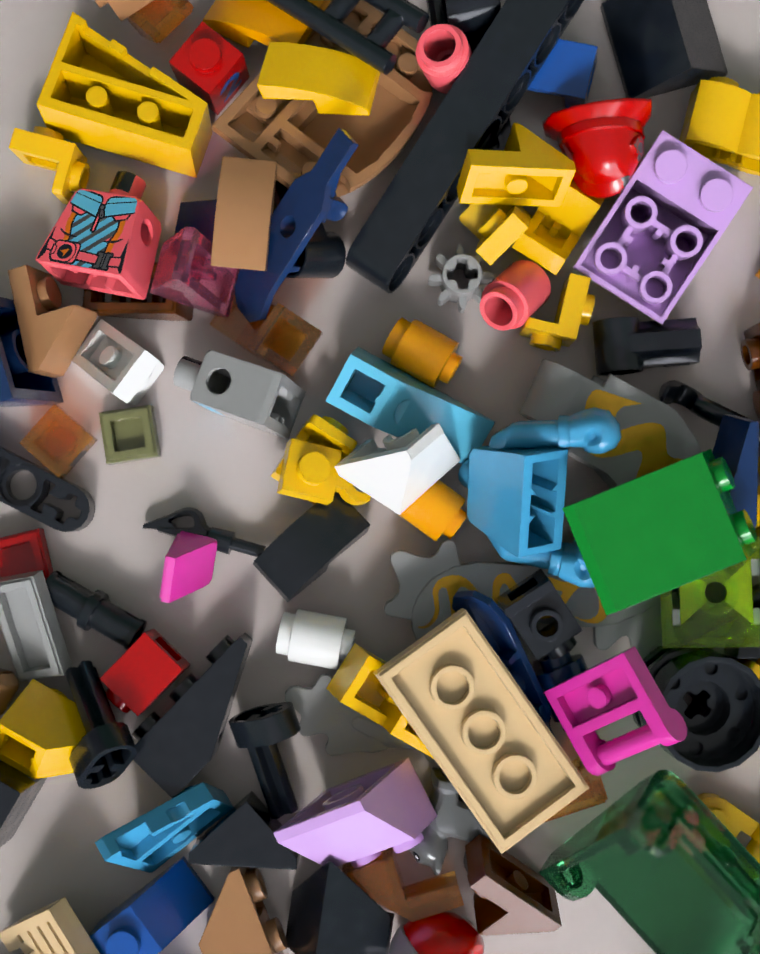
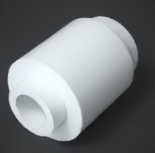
[276,609,356,670]

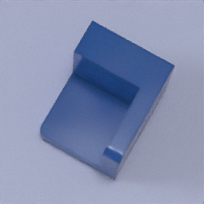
[527,39,598,108]

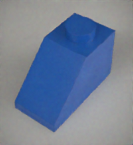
[89,856,215,954]

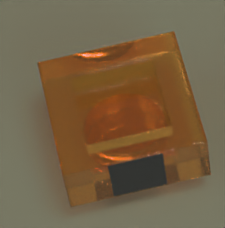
[19,404,98,479]

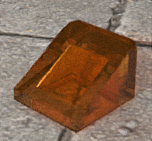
[126,0,194,44]

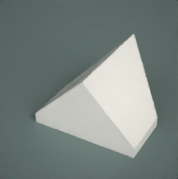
[334,423,460,515]

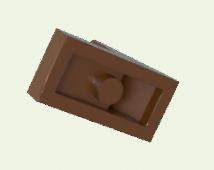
[465,834,562,936]

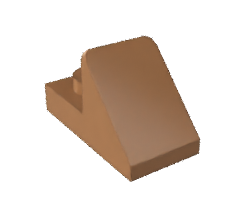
[7,265,97,378]

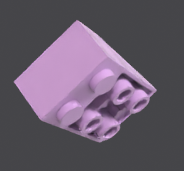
[573,130,753,325]

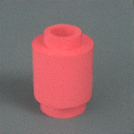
[416,24,473,94]
[480,260,551,331]

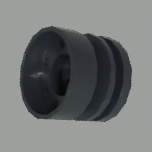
[632,641,760,772]

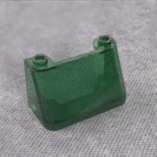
[539,770,760,954]

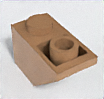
[198,866,288,954]

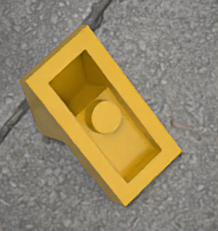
[456,123,576,207]

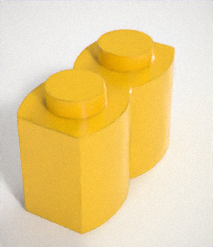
[679,76,760,176]

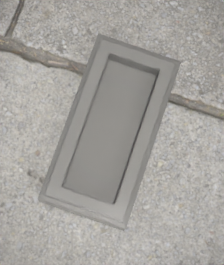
[0,570,72,682]

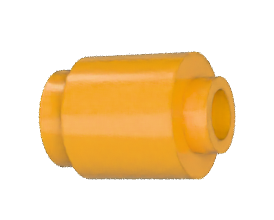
[382,317,463,388]
[398,480,467,542]

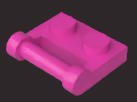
[544,646,687,776]

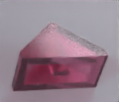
[150,227,240,318]

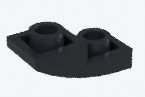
[253,492,370,602]

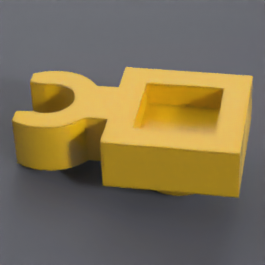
[277,438,371,505]

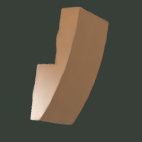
[211,156,277,271]

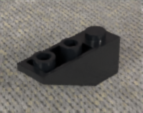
[131,633,253,799]

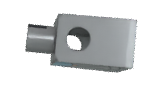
[173,350,306,439]

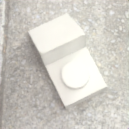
[72,319,164,405]

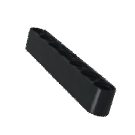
[345,0,584,293]

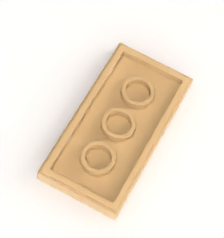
[373,608,590,854]

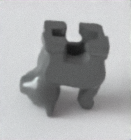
[409,767,491,875]

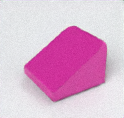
[160,531,218,603]

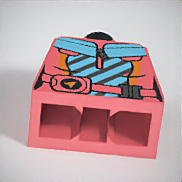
[35,171,162,300]

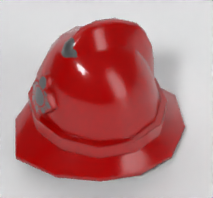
[542,98,652,198]

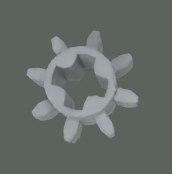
[428,244,494,313]

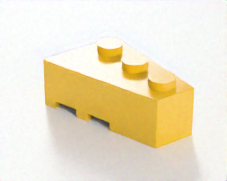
[36,12,213,178]

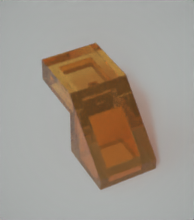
[210,288,323,377]
[342,847,464,922]

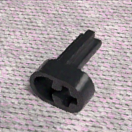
[65,660,137,789]
[228,702,301,819]

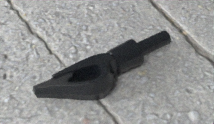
[143,507,266,557]

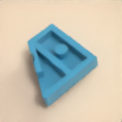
[95,782,234,873]

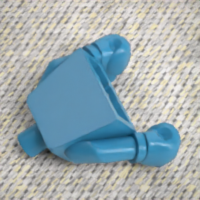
[458,407,622,588]

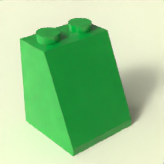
[562,449,757,616]

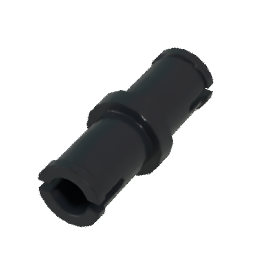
[46,570,147,650]

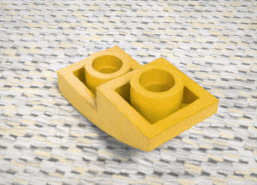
[257,41,380,116]

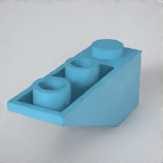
[326,347,495,464]

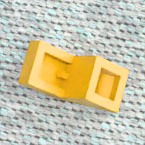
[512,179,606,275]

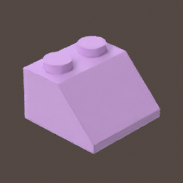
[273,757,437,868]

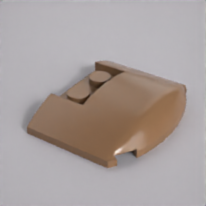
[212,0,433,197]

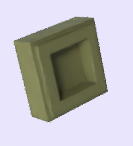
[99,405,161,465]

